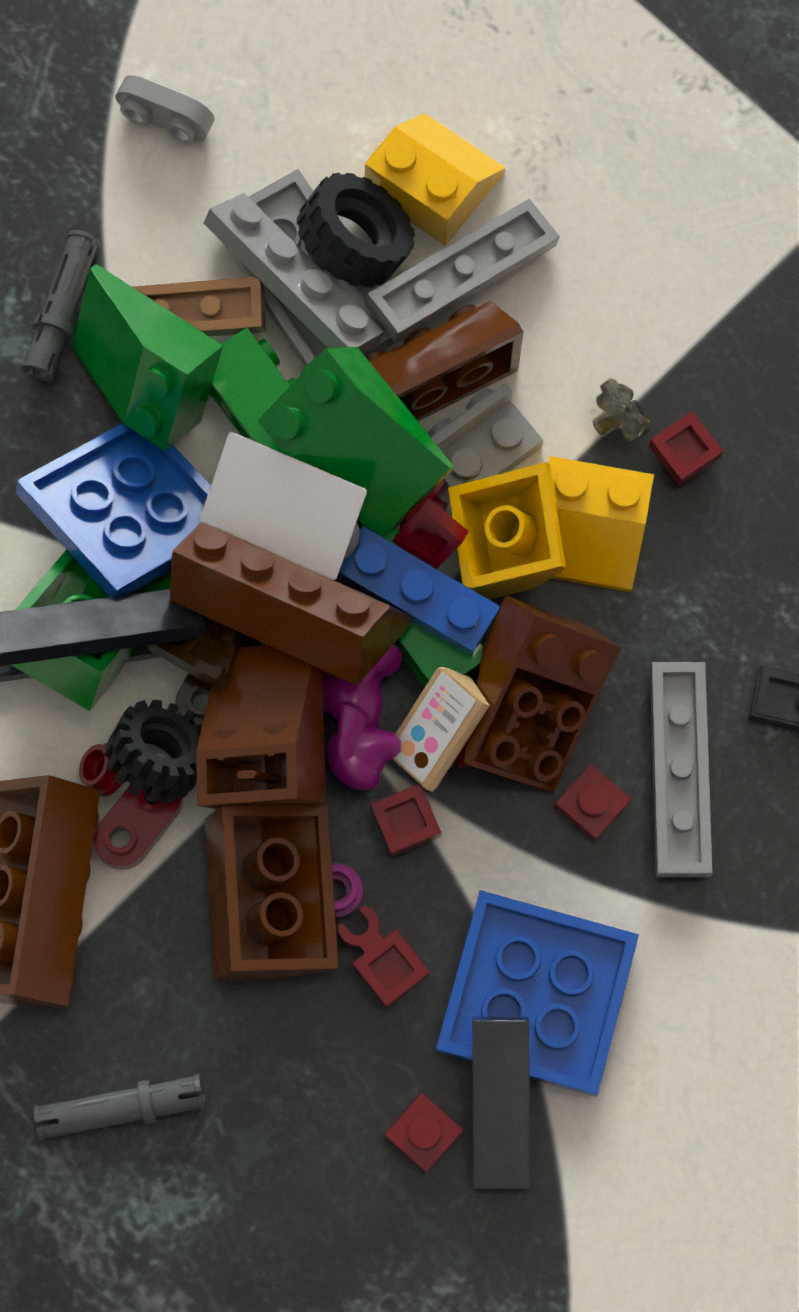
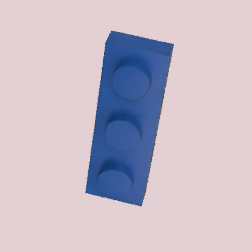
[337,526,500,657]

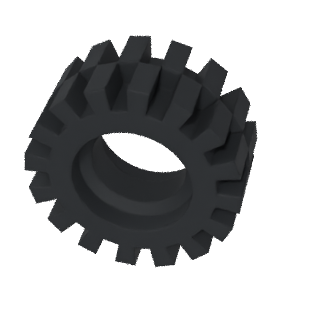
[105,699,202,803]

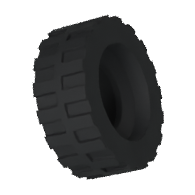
[296,172,415,288]

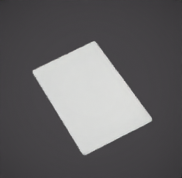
[200,432,367,580]

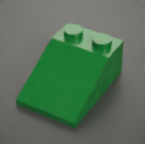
[72,264,223,451]
[258,346,455,538]
[12,549,171,711]

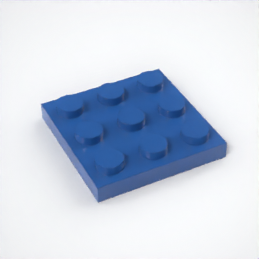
[16,423,226,597]
[435,890,639,1097]

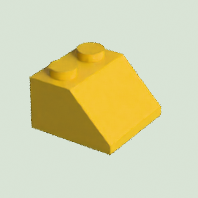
[365,113,506,246]
[548,456,654,593]
[448,462,566,599]

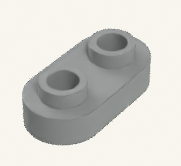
[115,75,215,143]

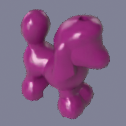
[322,644,403,790]

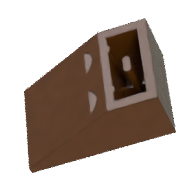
[464,596,621,793]
[196,645,326,809]

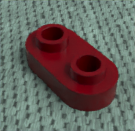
[94,784,183,870]

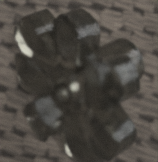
[592,378,651,441]

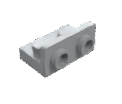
[427,383,543,492]

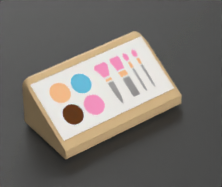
[393,667,490,792]

